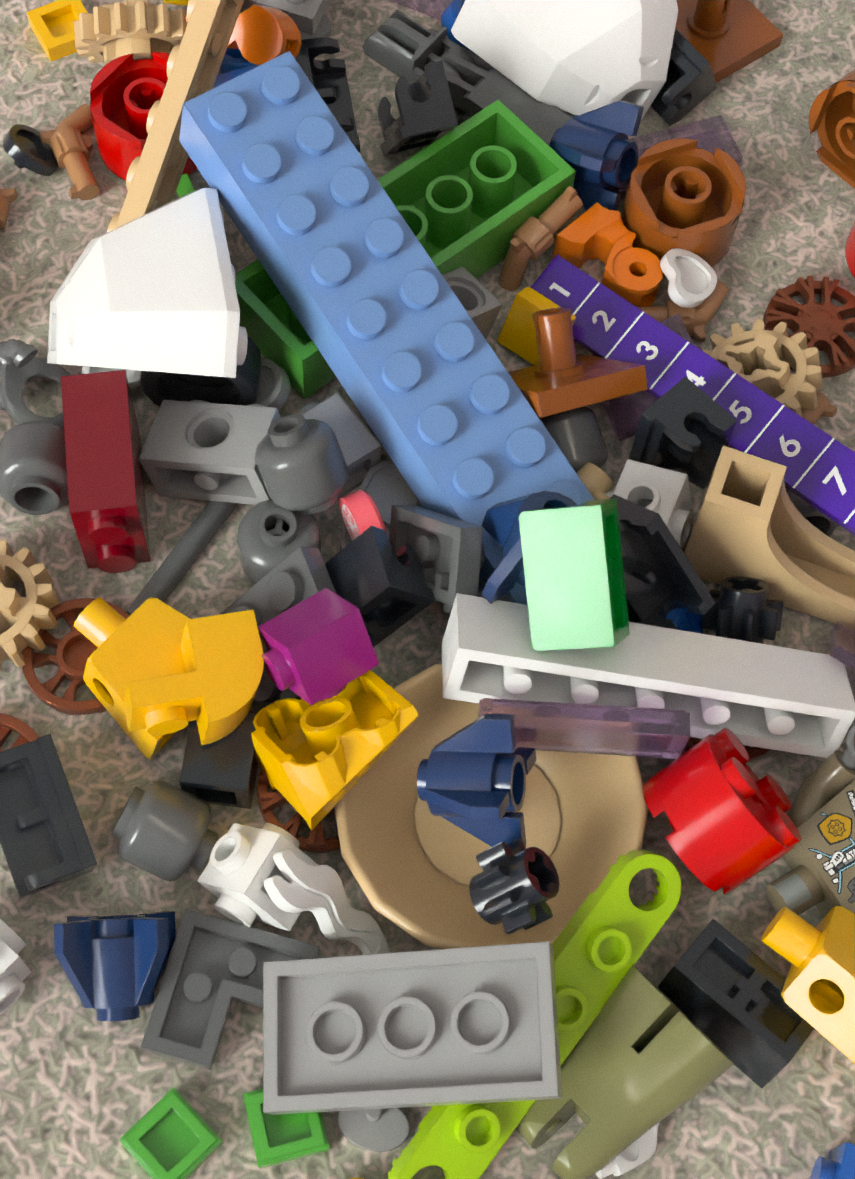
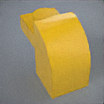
[124,609,264,745]

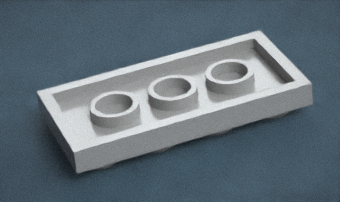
[263,941,563,1115]

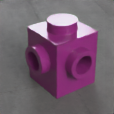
[258,588,379,705]

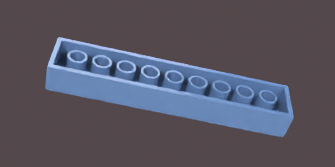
[179,51,594,605]

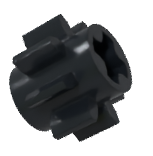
[701,576,784,644]
[469,838,560,934]

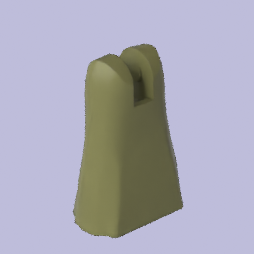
[517,965,734,1179]

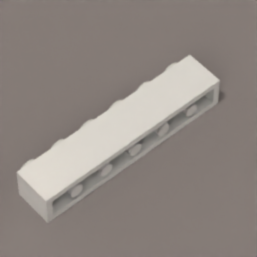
[442,593,855,758]

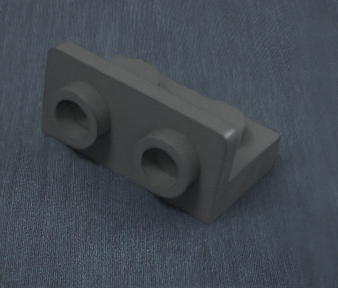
[389,505,508,614]

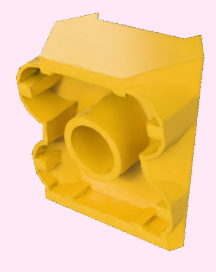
[251,670,419,831]

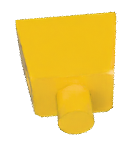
[73,597,190,760]
[761,906,855,1064]

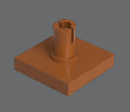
[675,0,783,83]
[508,308,648,418]

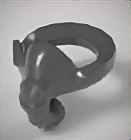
[0,339,71,429]

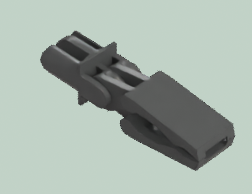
[362,10,571,146]

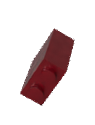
[61,370,151,573]

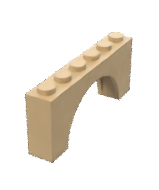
[684,446,855,630]

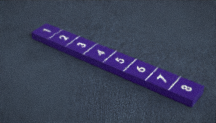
[530,254,855,535]

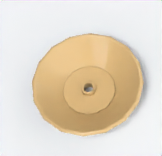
[334,663,649,949]

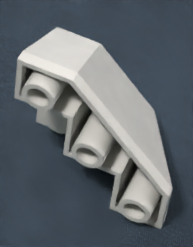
[451,0,678,120]
[47,188,248,378]

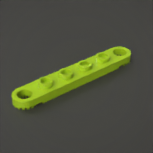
[388,850,681,1179]

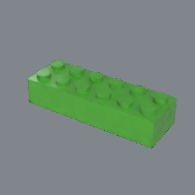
[235,99,576,399]

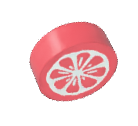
[339,489,387,541]

